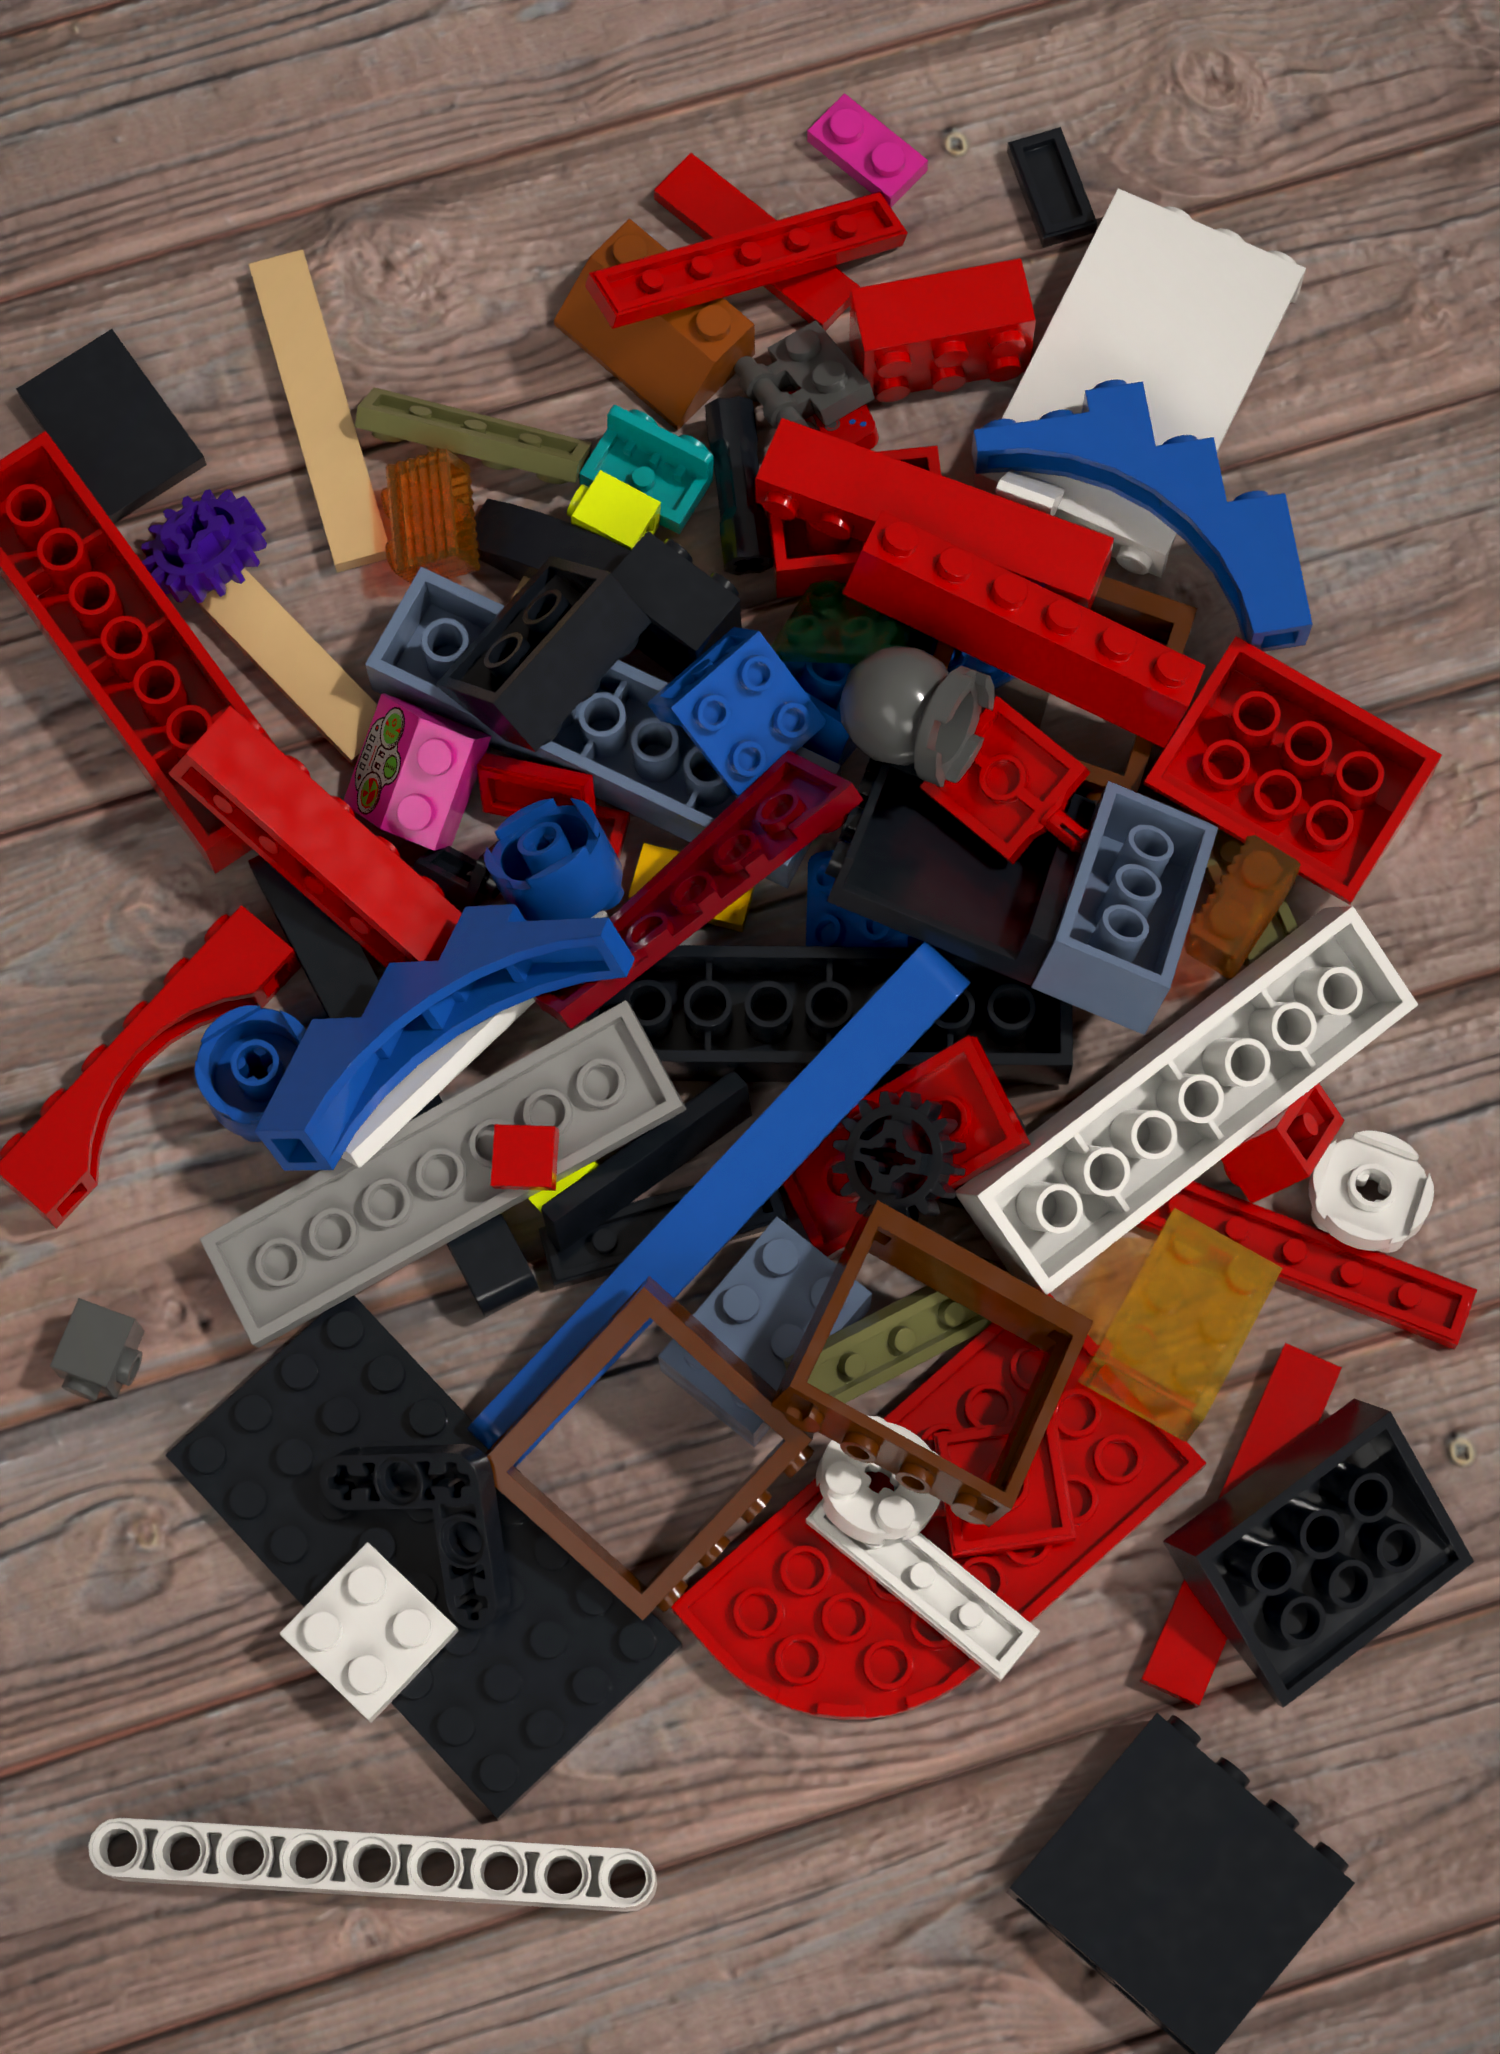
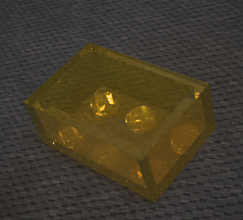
[1078,1208,1282,1442]

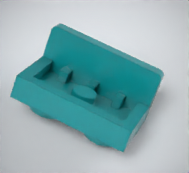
[579,405,714,535]

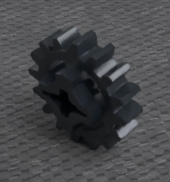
[832,1091,966,1222]

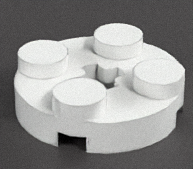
[1308,1130,1434,1253]
[816,1416,940,1544]

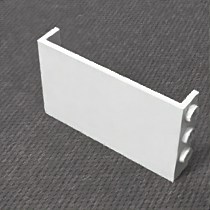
[973,188,1306,578]

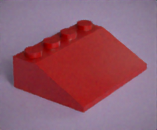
[1144,636,1442,905]

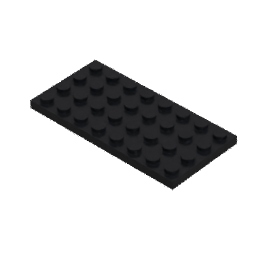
[165,1295,682,1820]

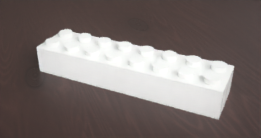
[955,906,1418,1295]

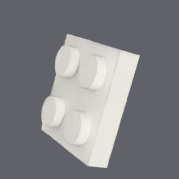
[279,1542,459,1723]

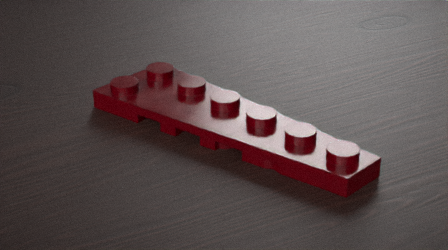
[533,750,863,1029]

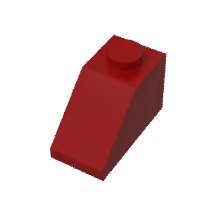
[1221,1083,1345,1204]

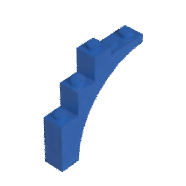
[971,379,1313,652]
[255,904,635,1171]

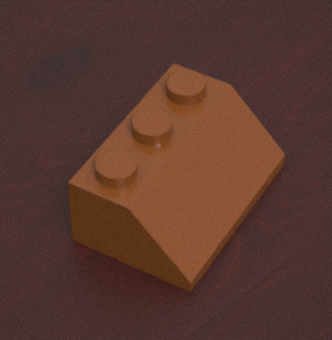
[554,218,755,431]

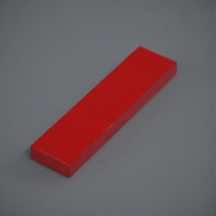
[654,153,860,331]

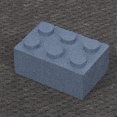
[658,1217,872,1447]

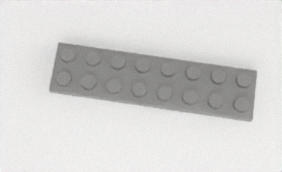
[199,1000,687,1348]

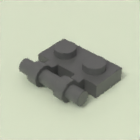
[734,320,875,429]

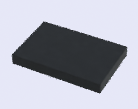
[16,329,207,523]

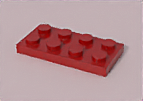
[783,1035,1031,1260]

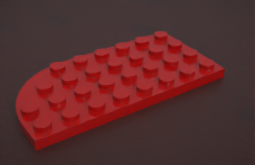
[670,1293,1207,1720]

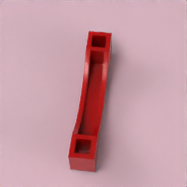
[0,905,301,1229]

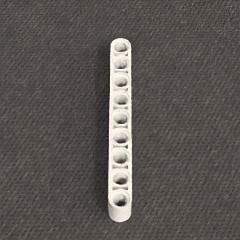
[88,1818,657,1912]

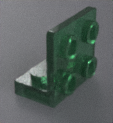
[771,580,933,666]

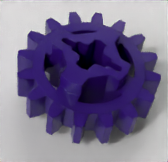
[141,489,267,603]

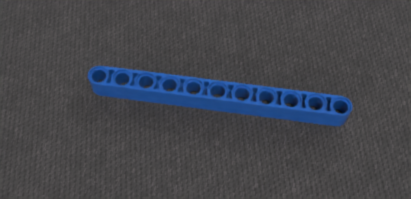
[467,942,971,1467]

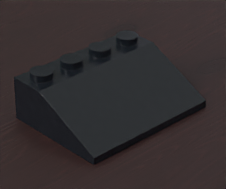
[1163,1398,1474,1708]

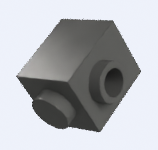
[50,1298,145,1401]

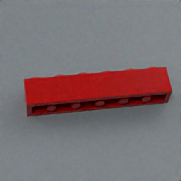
[755,418,1114,609]
[842,510,1206,748]
[168,706,462,968]

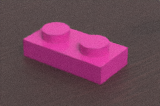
[807,93,928,207]

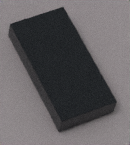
[1007,127,1097,248]

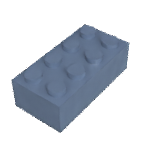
[1031,781,1218,1035]

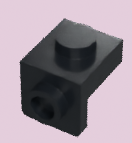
[412,840,500,909]

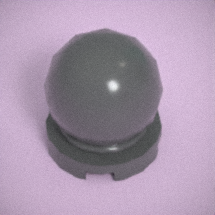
[840,646,994,787]

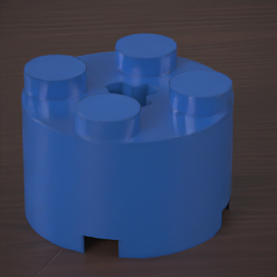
[484,798,624,921]
[195,1005,306,1142]

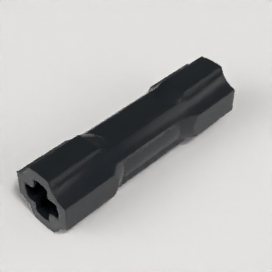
[705,396,773,576]

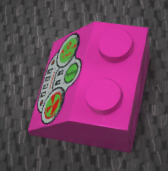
[344,693,492,851]

